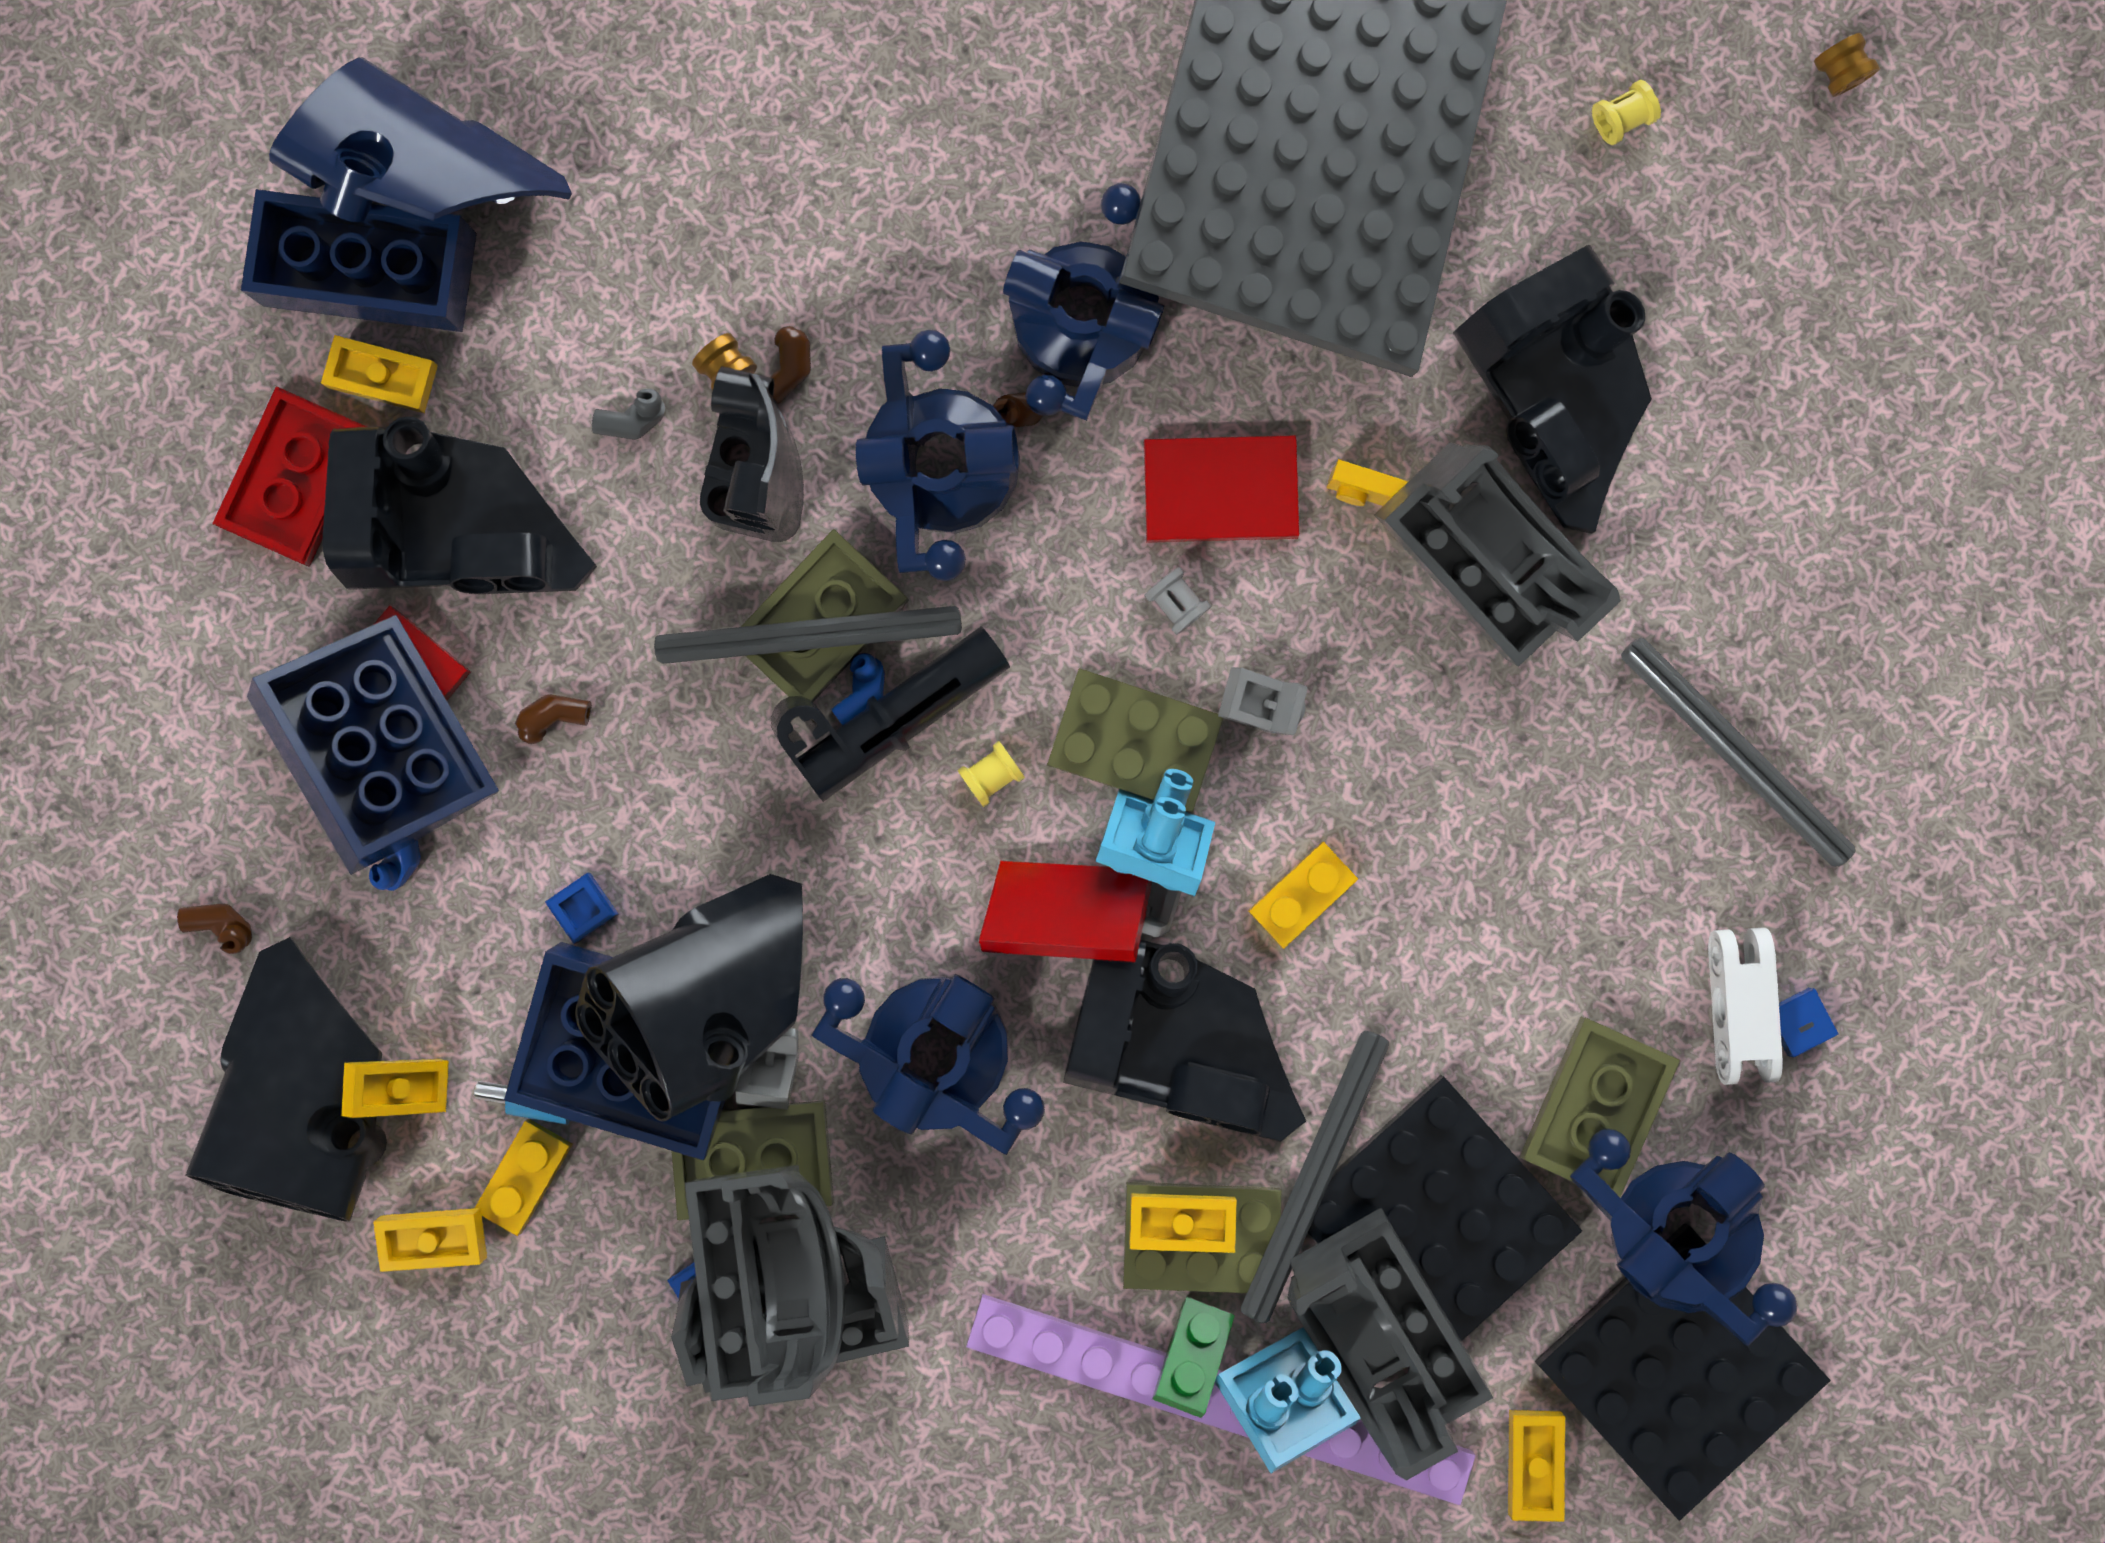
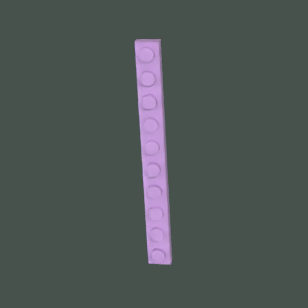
[966,1294,1476,1505]

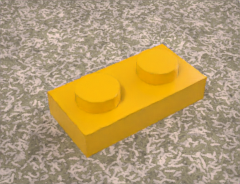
[321,335,438,414]
[1326,459,1409,506]
[1248,842,1358,949]
[341,1059,449,1118]
[475,1119,573,1236]
[1129,1193,1237,1253]
[373,1208,487,1272]
[1508,1410,1565,1522]

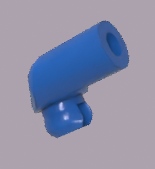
[831,653,885,725]

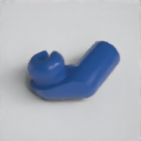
[369,840,421,891]

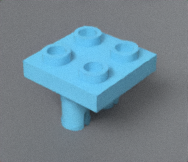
[1095,769,1215,896]
[1215,1327,1361,1474]

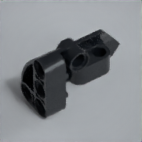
[1453,245,1652,534]
[700,366,804,542]
[323,416,597,594]
[575,874,803,1122]
[185,937,387,1222]
[1063,940,1306,1142]

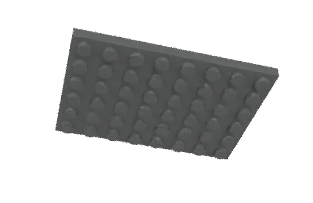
[1119,0,1507,377]

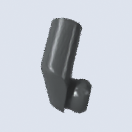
[592,389,665,440]

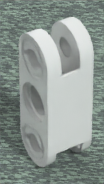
[1708,928,1783,1085]

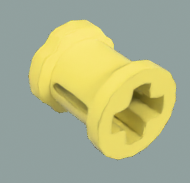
[1592,80,1661,145]
[957,741,1025,807]

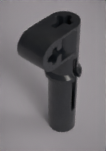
[771,626,1010,802]

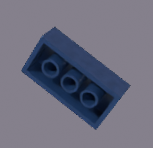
[241,189,477,332]

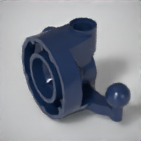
[1003,183,1165,421]
[856,329,1020,581]
[811,974,1045,1155]
[1570,1129,1798,1346]

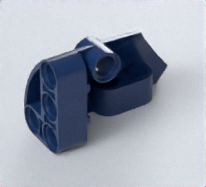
[269,57,572,222]

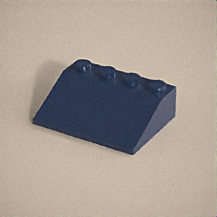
[247,615,499,875]
[504,942,726,1160]

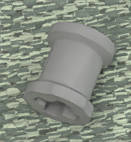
[1144,567,1212,635]

